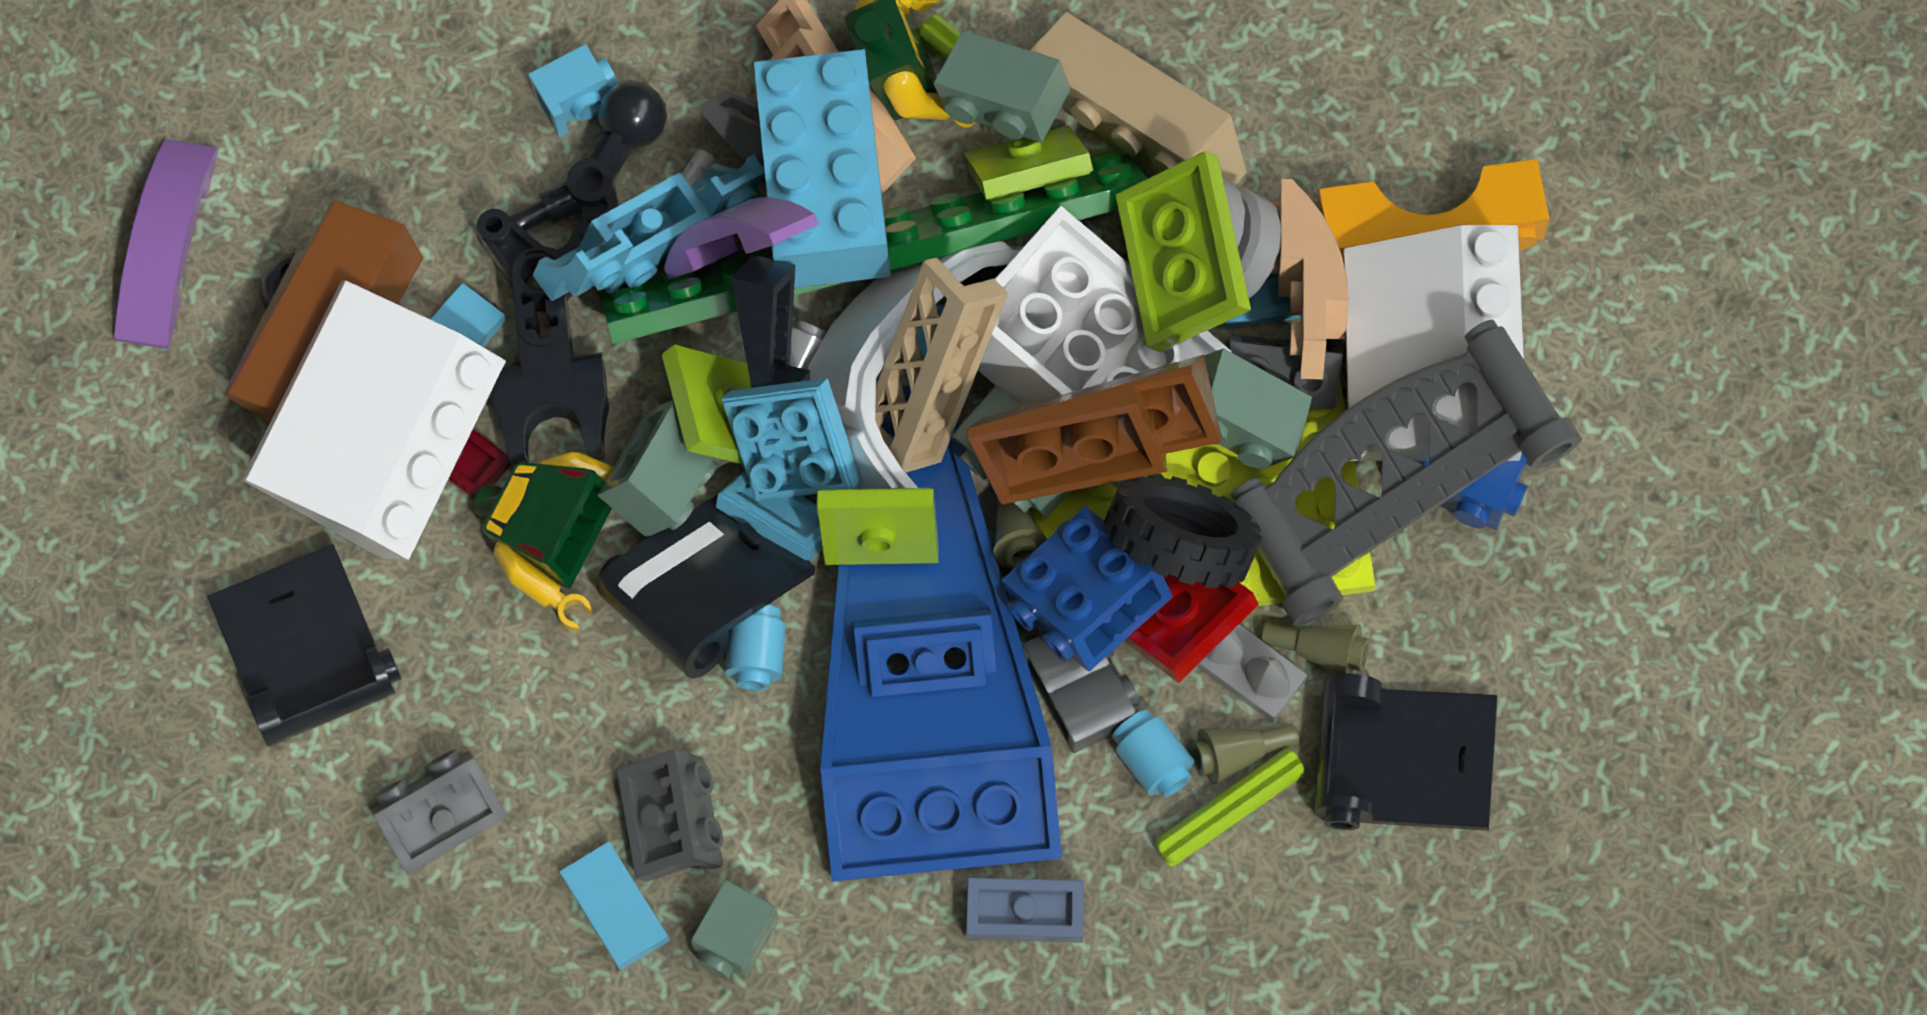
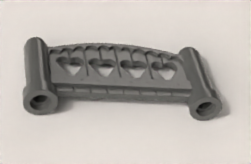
[1230,319,1582,626]

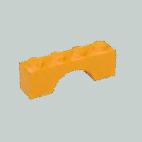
[1317,159,1550,263]

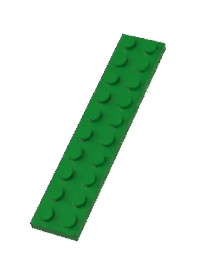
[599,151,1148,344]

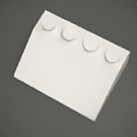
[978,206,1232,488]
[1343,225,1524,461]
[242,280,506,560]

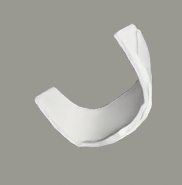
[808,242,1024,489]

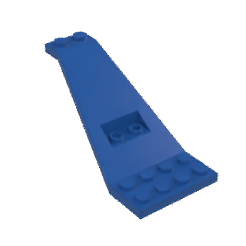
[820,385,1062,881]

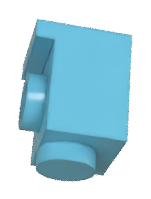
[528,44,618,138]

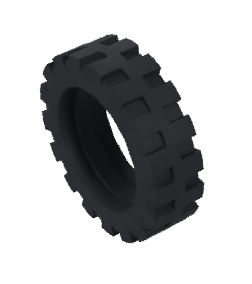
[1104,474,1262,588]

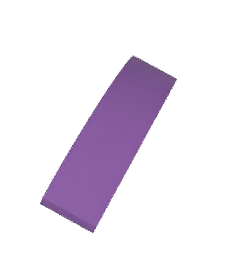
[114,139,219,349]
[664,197,819,279]

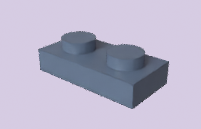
[966,878,1084,943]

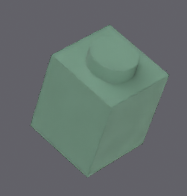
[691,880,779,980]

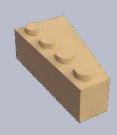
[1030,12,1247,186]

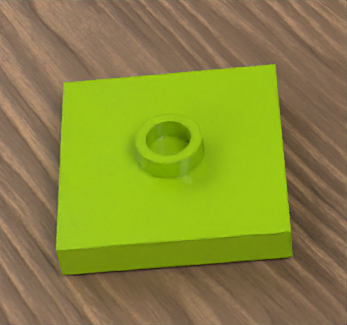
[964,125,1093,201]
[662,344,751,464]
[817,488,939,565]

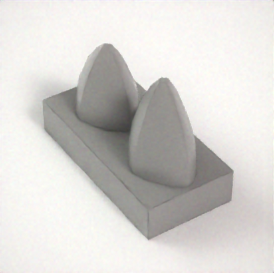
[1196,625,1308,723]

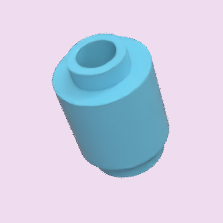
[725,604,786,691]
[1112,709,1194,797]

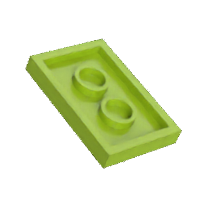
[1116,151,1251,352]

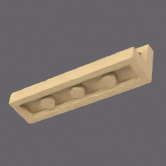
[875,258,1008,473]

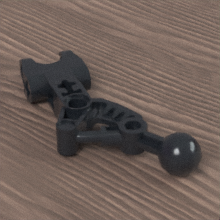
[477,80,667,469]

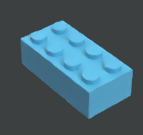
[754,49,891,288]

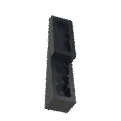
[731,255,811,388]

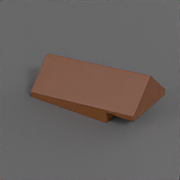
[223,200,423,423]
[967,354,1222,505]

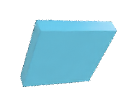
[721,378,862,501]

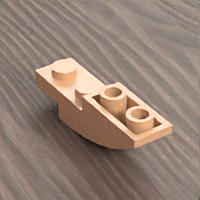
[756,0,916,194]
[1270,179,1349,380]

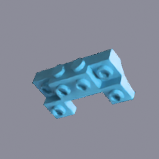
[533,155,765,301]

